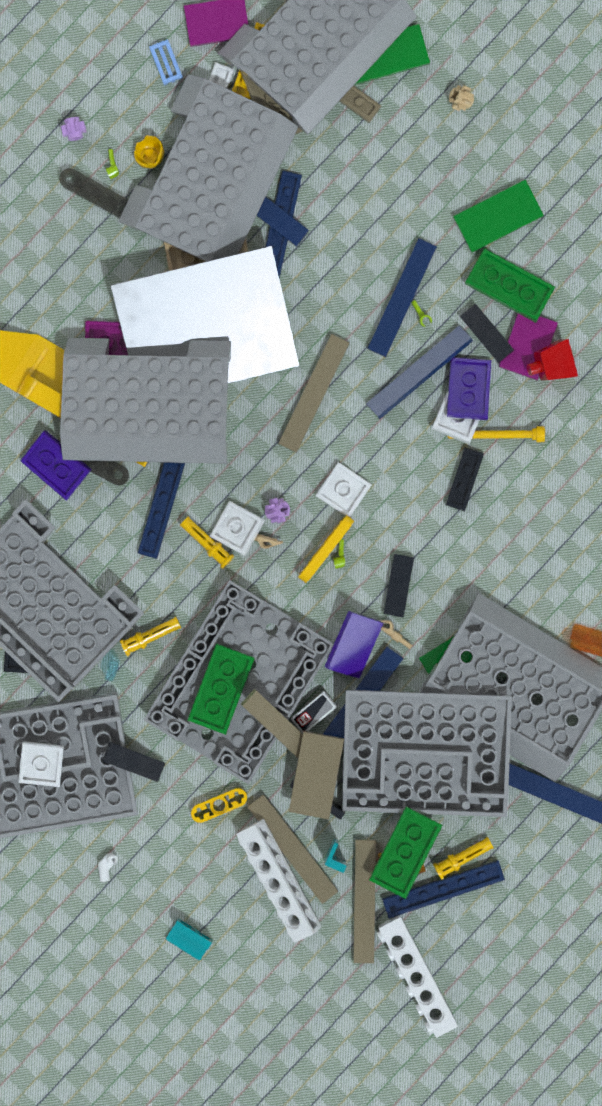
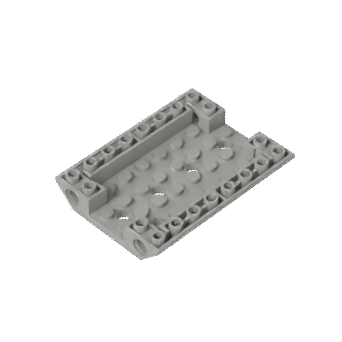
[144,580,334,785]
[419,593,602,782]

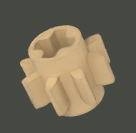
[449,85,474,111]

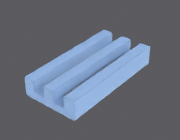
[149,39,183,86]

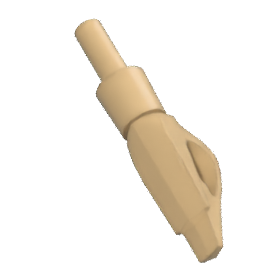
[254,533,283,549]
[379,620,413,649]

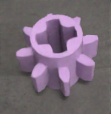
[61,117,87,141]
[265,498,290,523]

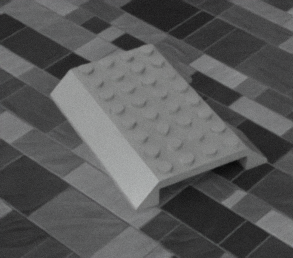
[217,0,417,135]
[118,74,299,262]
[60,338,231,464]
[0,499,144,702]

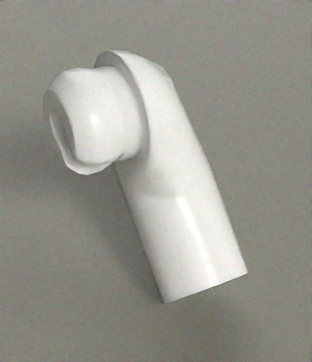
[98,853,118,882]

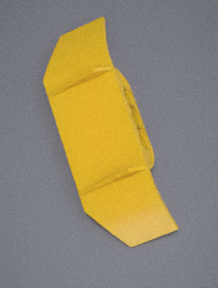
[0,330,148,467]

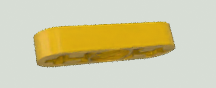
[191,788,247,823]

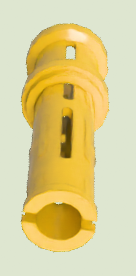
[180,516,235,569]
[119,617,181,657]
[433,837,494,880]

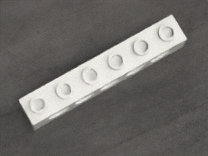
[236,819,321,943]
[377,915,458,1038]

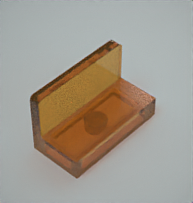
[568,624,602,657]

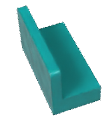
[324,838,347,873]
[166,918,213,960]

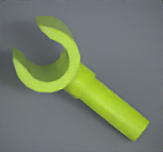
[105,149,119,179]
[411,300,432,327]
[333,539,345,569]

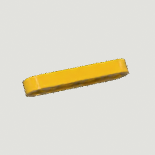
[298,514,354,583]

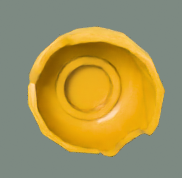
[134,135,165,168]

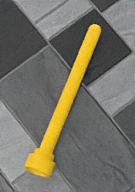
[447,426,545,442]

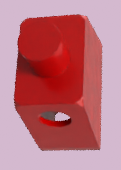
[526,339,578,380]

